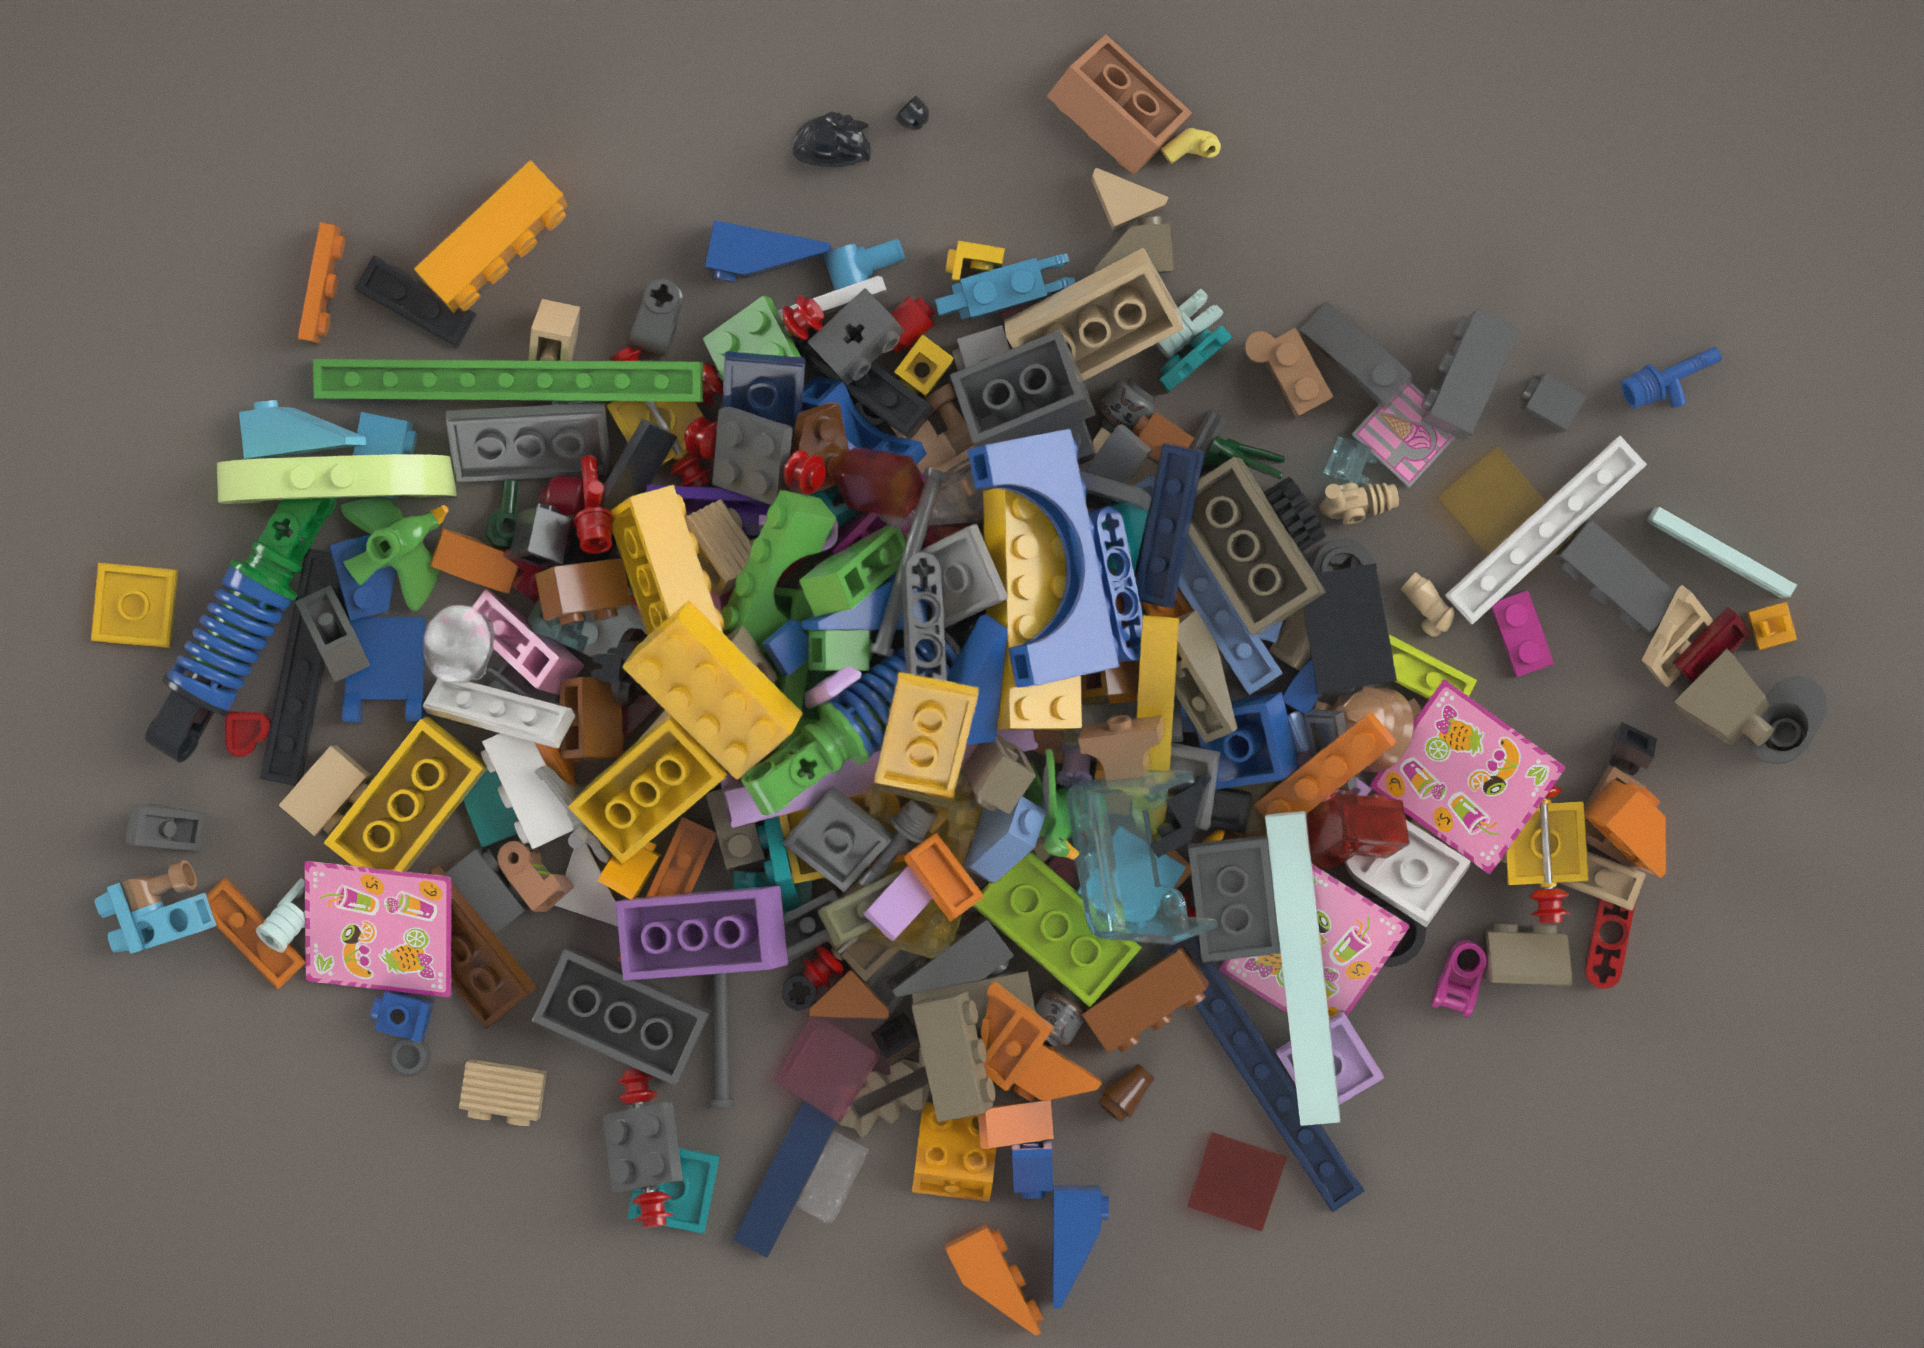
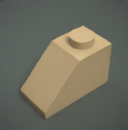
[528,299,580,361]

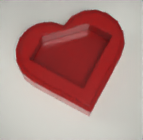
[225,712,271,757]

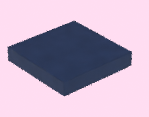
[722,351,805,434]

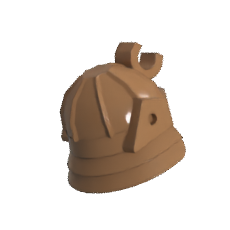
[1313,686,1414,773]

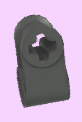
[629,278,683,357]

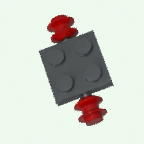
[684,406,826,505]
[602,1068,683,1228]

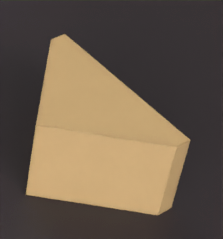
[1091,168,1169,230]

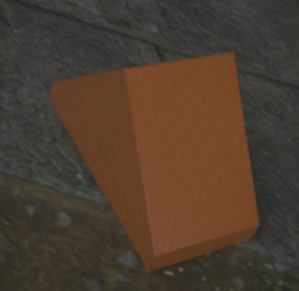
[809,967,890,1019]

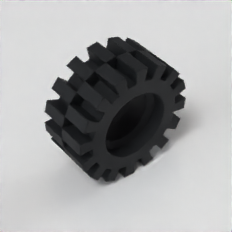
[1263,476,1326,552]

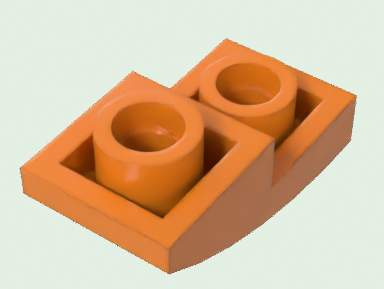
[430,528,518,594]

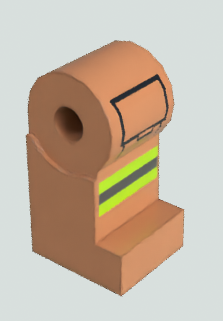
[497,841,574,912]

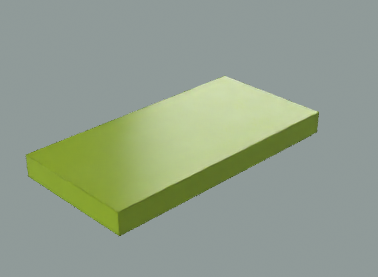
[973,851,1142,1007]

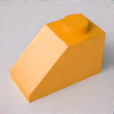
[597,841,661,900]

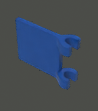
[342,617,426,724]

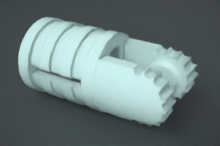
[1155,289,1224,360]
[256,878,305,953]

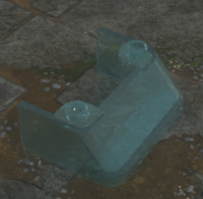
[1066,770,1218,944]

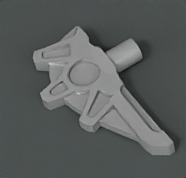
[535,766,612,863]

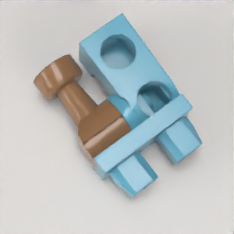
[94,860,217,954]

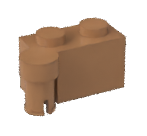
[1244,328,1333,419]

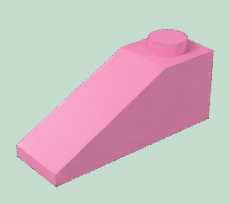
[463,589,585,696]

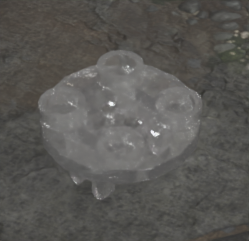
[423,605,495,683]

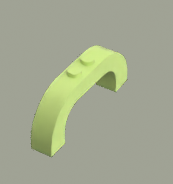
[217,455,457,504]

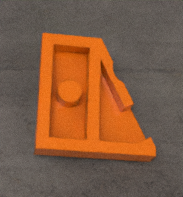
[981,981,1055,1091]

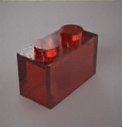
[831,447,924,519]

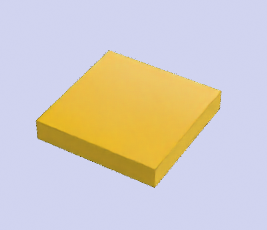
[91,563,179,648]

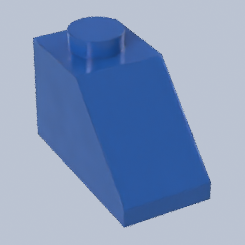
[1012,1139,1053,1199]

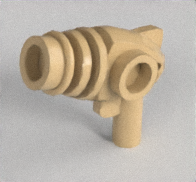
[1319,483,1399,525]

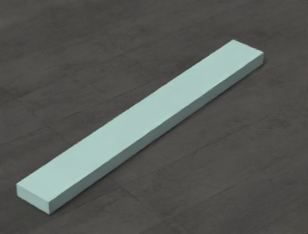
[1265,811,1340,1126]

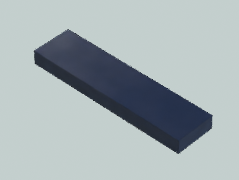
[1136,443,1205,608]
[733,1099,838,1258]

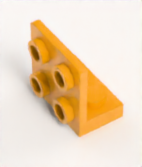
[912,1102,997,1202]

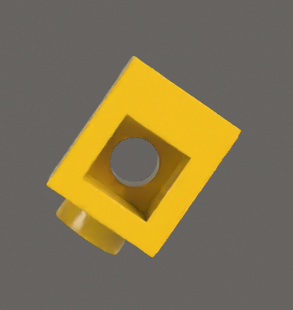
[894,334,954,398]

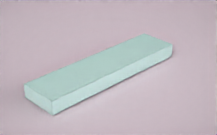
[1647,507,1797,598]

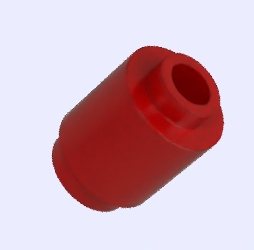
[890,296,935,354]

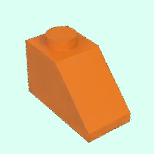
[1012,1043,1102,1102]

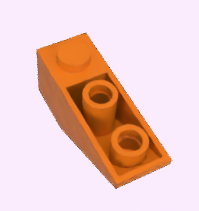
[945,1222,1044,1336]

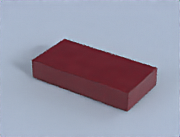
[1673,607,1751,684]

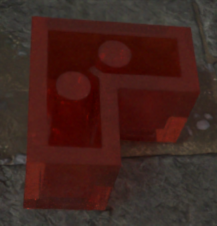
[1306,790,1410,869]

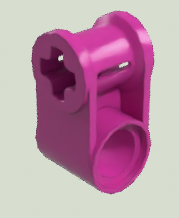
[1430,939,1487,1018]

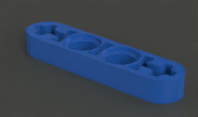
[1088,507,1143,662]

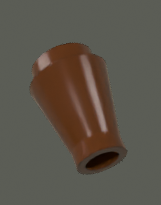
[1098,1064,1155,1123]

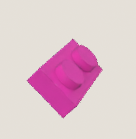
[1491,590,1554,677]

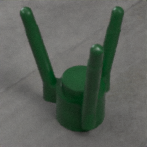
[1204,436,1285,479]

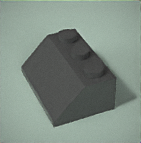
[950,330,1096,447]

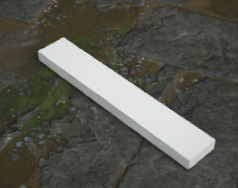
[1444,436,1647,624]

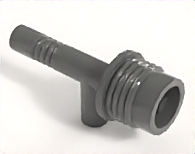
[859,796,938,887]

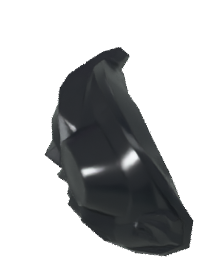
[793,112,871,167]

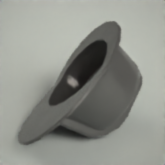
[1748,676,1827,764]

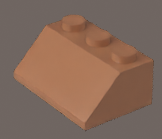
[1047,34,1192,176]

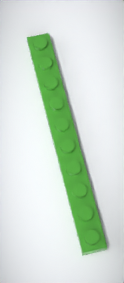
[313,359,703,402]

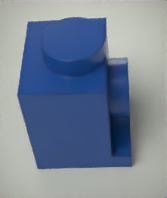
[370,990,434,1043]

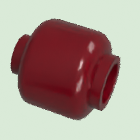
[540,475,585,528]

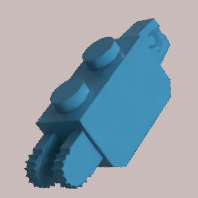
[935,253,1075,321]

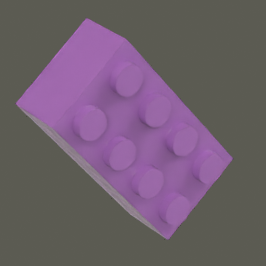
[615,885,788,981]

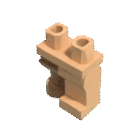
[890,384,976,503]

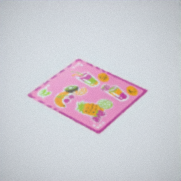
[1370,680,1565,874]
[304,861,451,997]
[1219,864,1409,1018]

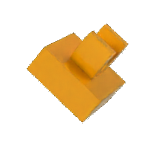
[1746,602,1797,650]

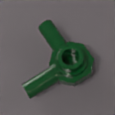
[486,480,518,549]

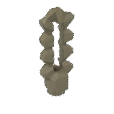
[834,1047,931,1138]

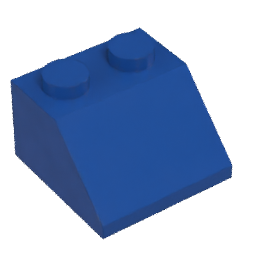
[1196,692,1299,790]

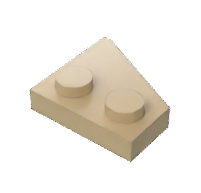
[1642,585,1713,688]

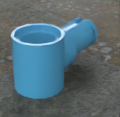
[823,238,905,291]

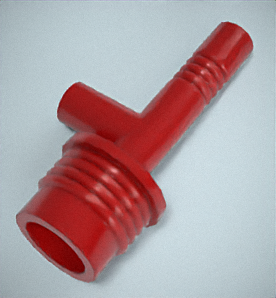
[574,455,614,554]

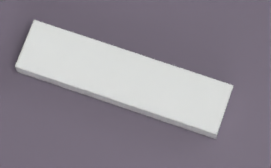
[422,674,576,748]

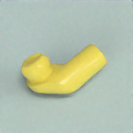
[1160,128,1221,165]

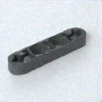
[901,552,947,681]

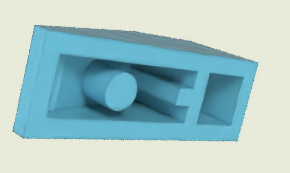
[239,400,366,459]

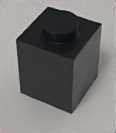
[509,504,572,569]

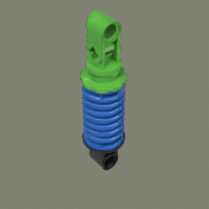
[742,609,986,815]

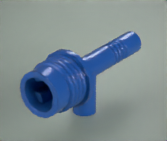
[1621,347,1722,409]

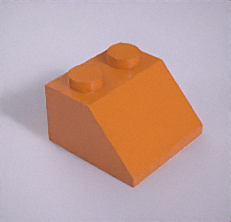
[1584,780,1666,878]

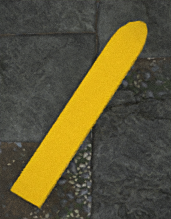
[1132,615,1179,835]

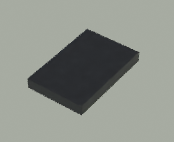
[1303,563,1397,694]

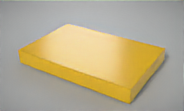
[874,672,979,798]

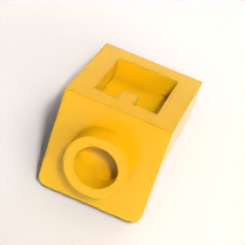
[945,240,1005,283]

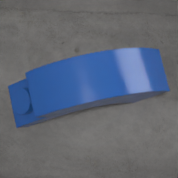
[802,375,927,485]

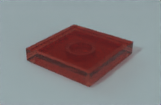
[1187,1131,1287,1232]

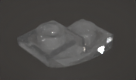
[797,1132,869,1225]

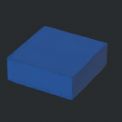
[762,619,808,676]

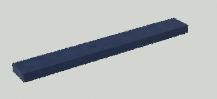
[1158,930,1365,1213]

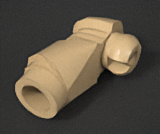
[1400,572,1455,637]

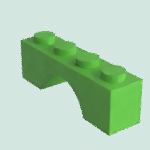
[721,490,836,652]

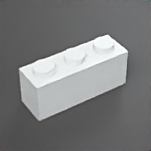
[481,733,574,849]

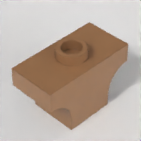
[1078,715,1165,781]

